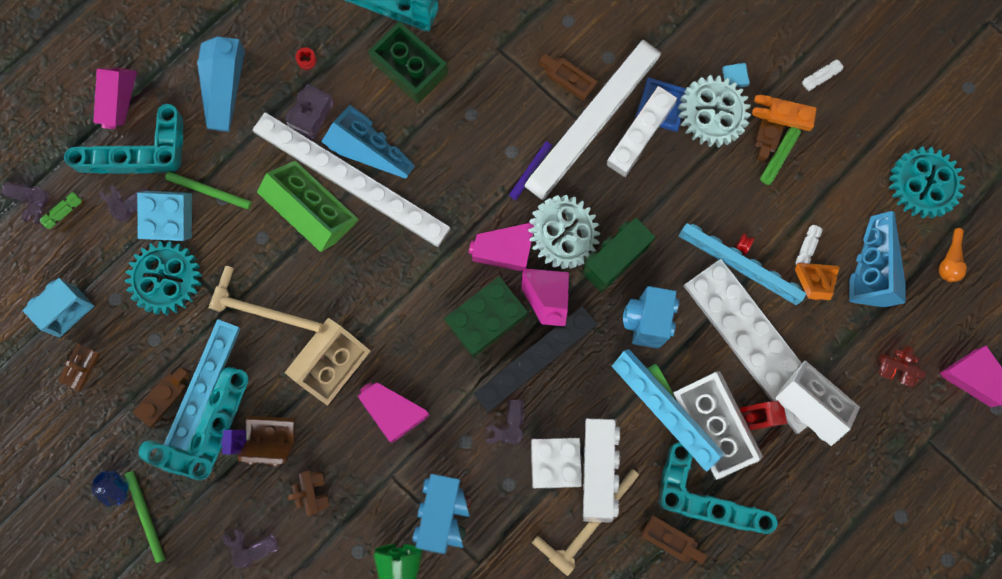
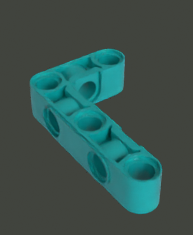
[345,0,439,31]
[64,104,183,174]
[139,367,248,480]
[658,442,777,534]

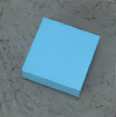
[723,63,750,88]

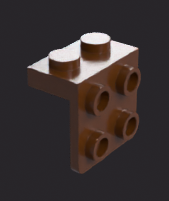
[238,416,295,466]

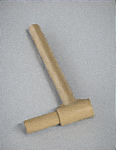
[208,266,323,333]
[532,469,639,576]

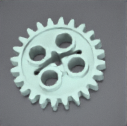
[678,75,751,147]
[528,195,600,269]

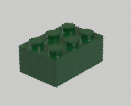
[368,21,448,104]
[583,218,655,293]
[444,277,528,358]

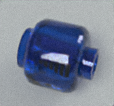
[92,471,129,507]

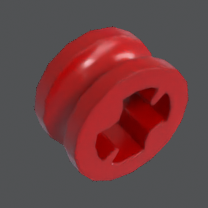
[295,47,317,70]
[736,233,754,256]

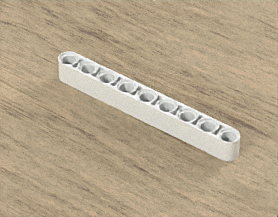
[525,40,661,200]

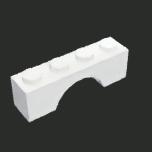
[607,86,677,177]

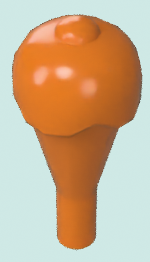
[939,228,967,282]

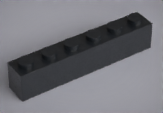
[473,306,597,414]

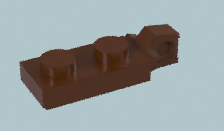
[539,53,597,102]
[754,106,784,162]
[133,367,191,428]
[640,515,707,564]

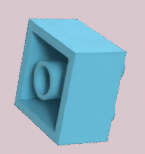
[137,191,192,241]
[23,278,94,338]

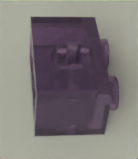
[286,84,334,140]

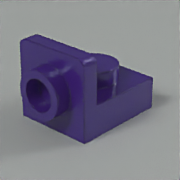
[221,430,246,454]

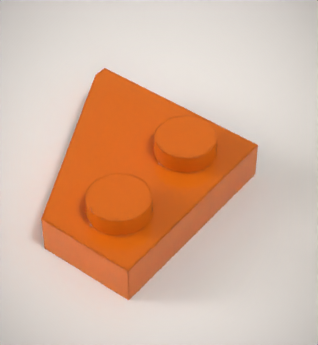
[795,263,839,300]

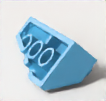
[197,37,245,132]
[321,105,415,179]
[849,211,906,307]

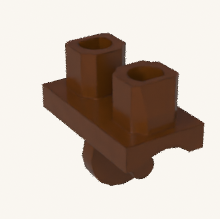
[57,343,100,392]
[287,471,329,516]

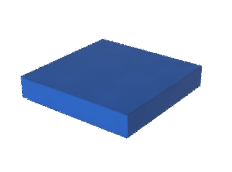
[635,78,686,132]

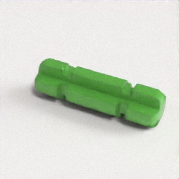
[40,192,82,229]

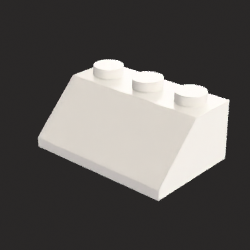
[776,361,860,446]

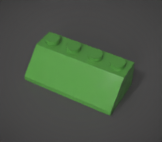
[257,161,358,252]

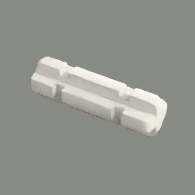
[802,60,843,91]
[796,225,822,265]

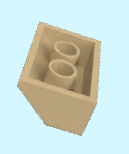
[285,318,370,406]

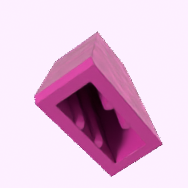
[93,68,137,129]
[469,223,534,272]
[521,268,569,326]
[940,346,1002,407]
[358,382,430,443]

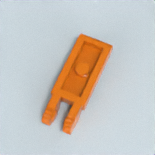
[752,95,816,131]

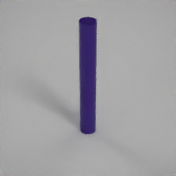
[509,142,553,200]

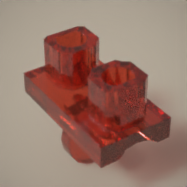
[878,346,927,388]

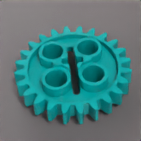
[889,147,965,219]
[125,241,202,315]

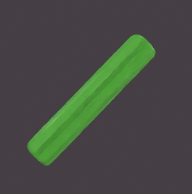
[760,127,801,185]

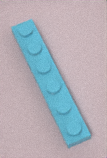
[679,223,806,305]
[164,319,241,451]
[612,349,725,472]

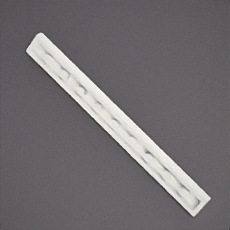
[253,112,450,247]

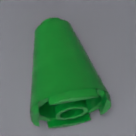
[374,544,422,579]

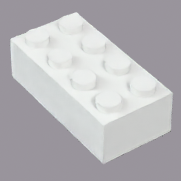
[674,371,763,480]
[583,419,620,523]

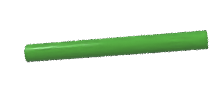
[166,172,252,210]
[124,471,166,563]

